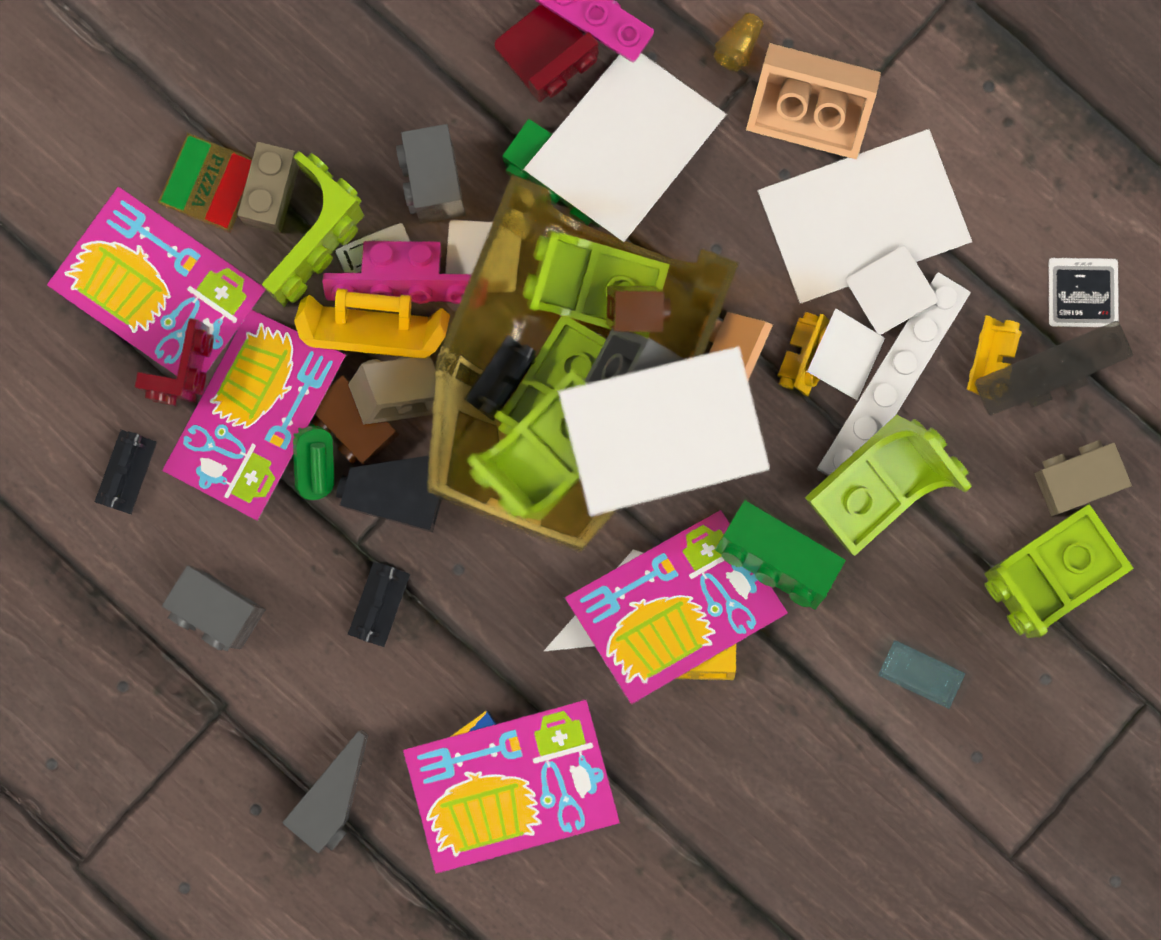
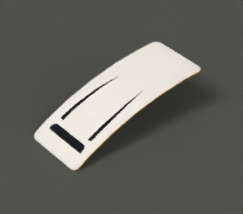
[336,223,410,273]

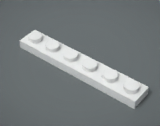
[817,272,971,476]

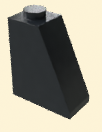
[336,454,454,533]

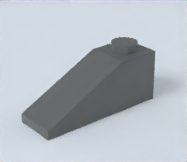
[282,730,368,854]

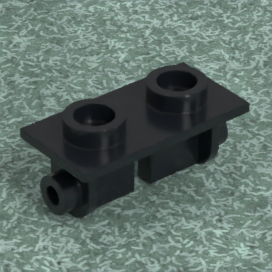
[464,334,536,421]
[94,429,157,514]
[347,561,410,647]

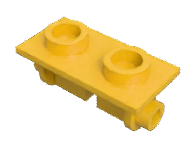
[777,312,830,396]
[967,315,1022,401]

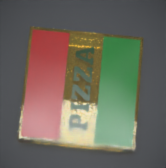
[158,133,252,233]

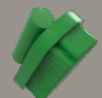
[293,424,334,500]

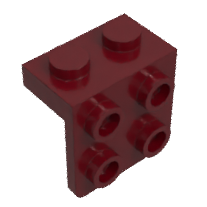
[494,4,599,103]
[135,318,214,406]

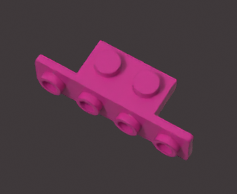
[535,0,654,63]
[322,241,479,304]

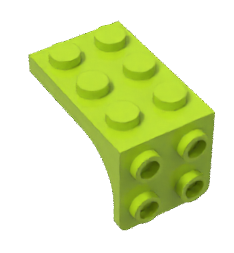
[262,151,364,307]
[522,229,670,338]
[494,315,606,435]
[467,369,588,520]
[805,415,972,556]
[984,504,1134,638]

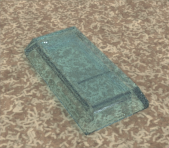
[878,640,965,709]

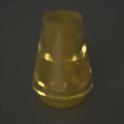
[714,12,764,71]

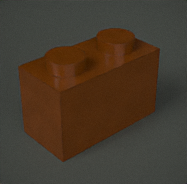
[606,286,671,332]
[311,375,399,466]

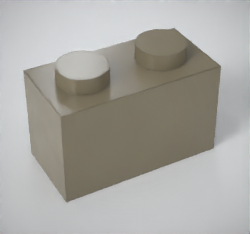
[237,142,299,234]
[348,356,439,424]
[1034,440,1132,517]

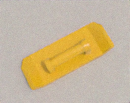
[294,288,450,358]

